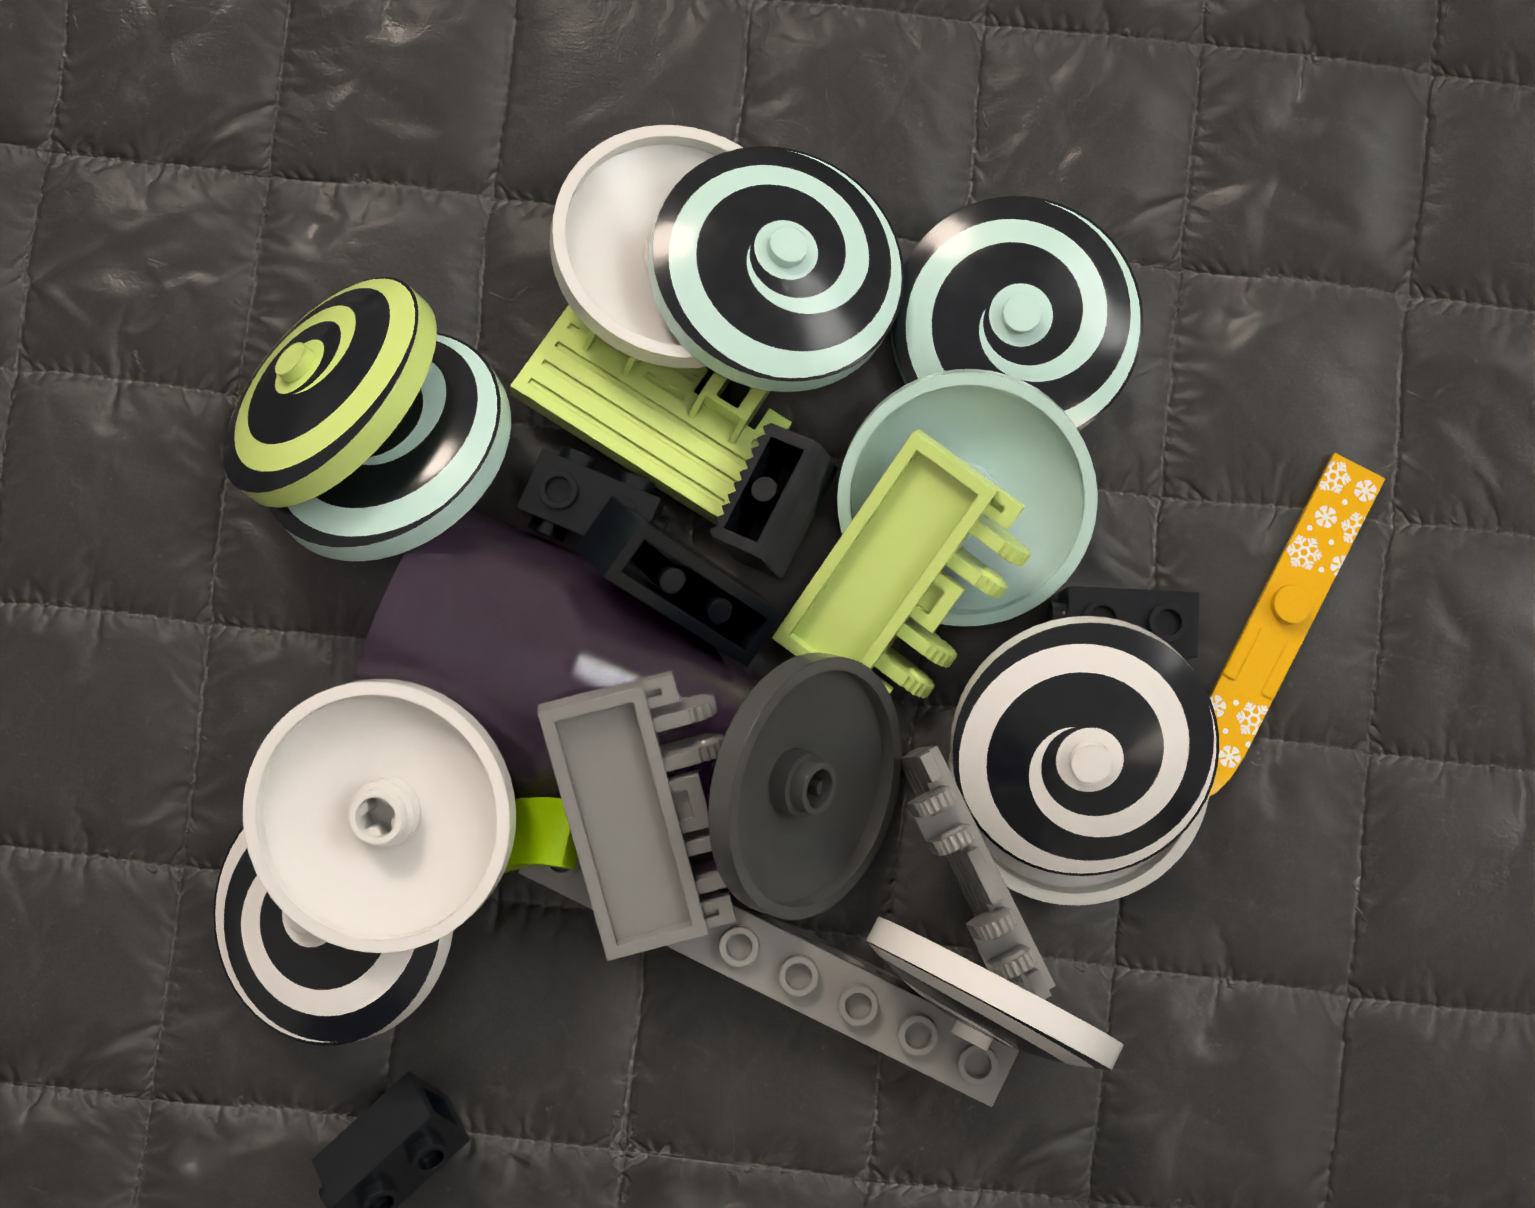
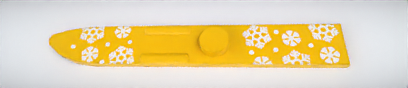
[1209,453,1385,797]

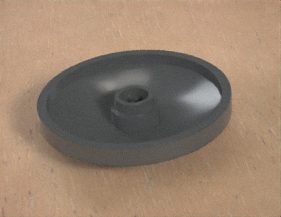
[708,652,902,920]

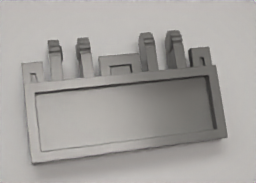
[537,670,736,961]
[900,746,1056,1000]

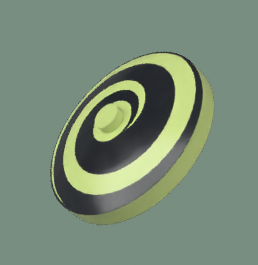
[223,277,437,508]

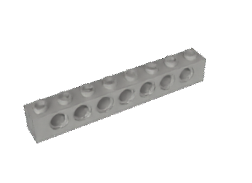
[518,859,1019,1107]

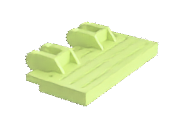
[510,305,792,526]
[772,429,1031,699]

